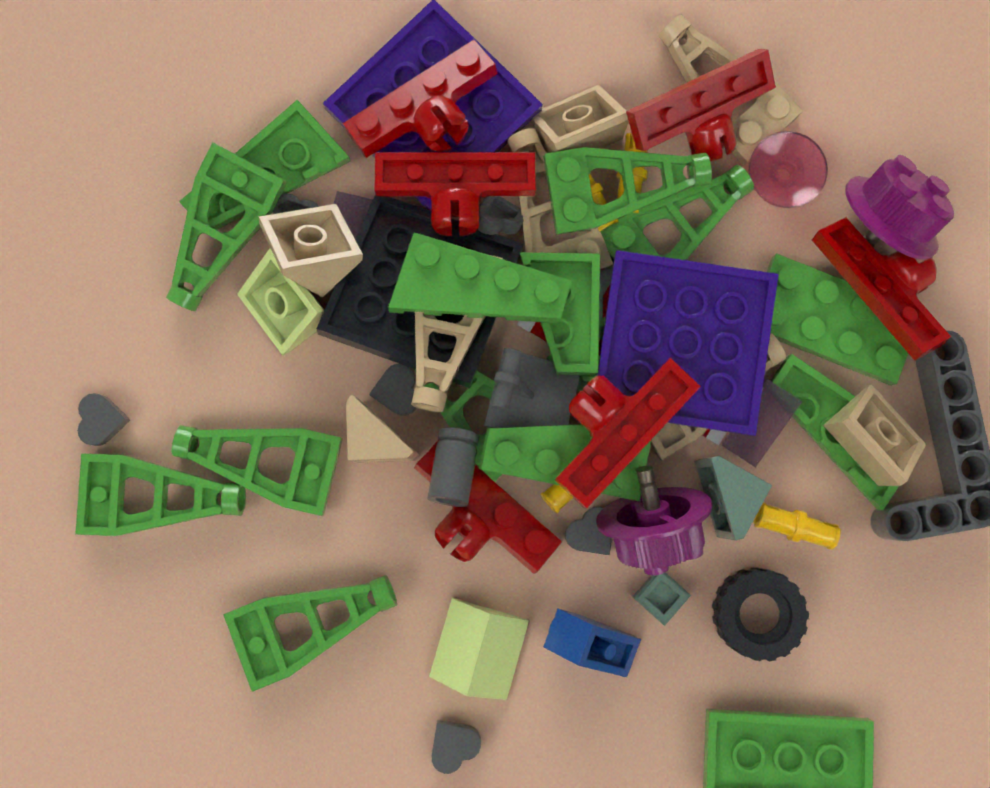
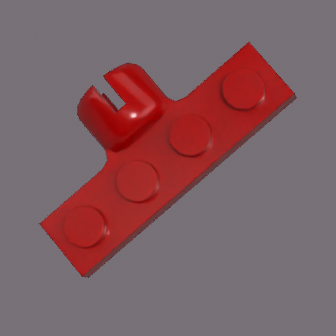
[343,40,498,158]
[626,49,776,161]
[374,152,536,236]
[812,217,951,361]
[554,358,701,509]
[414,440,562,574]

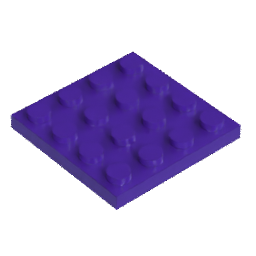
[323,0,543,211]
[597,250,779,436]

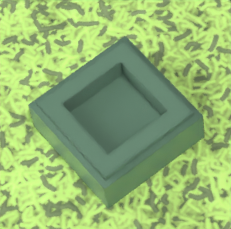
[633,572,691,626]

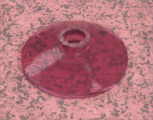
[748,131,828,208]

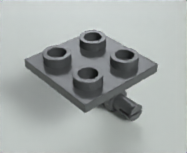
[484,348,580,428]

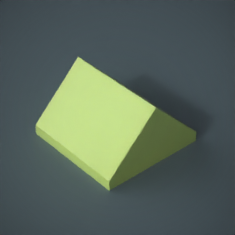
[237,248,324,356]
[429,597,529,700]

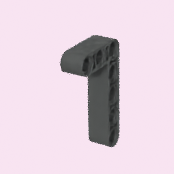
[871,331,990,541]

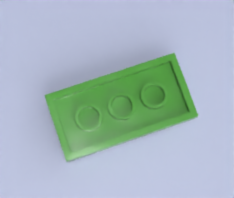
[767,253,908,386]
[703,709,874,788]

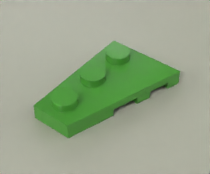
[520,252,600,376]

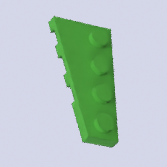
[179,100,351,230]
[388,232,572,323]
[766,354,926,510]
[479,424,651,501]

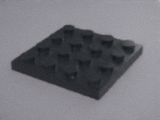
[316,194,524,389]

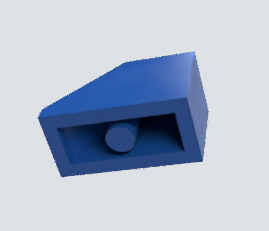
[543,608,641,677]

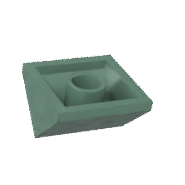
[694,456,772,541]

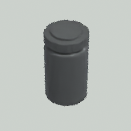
[427,428,479,507]

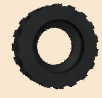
[712,568,809,662]

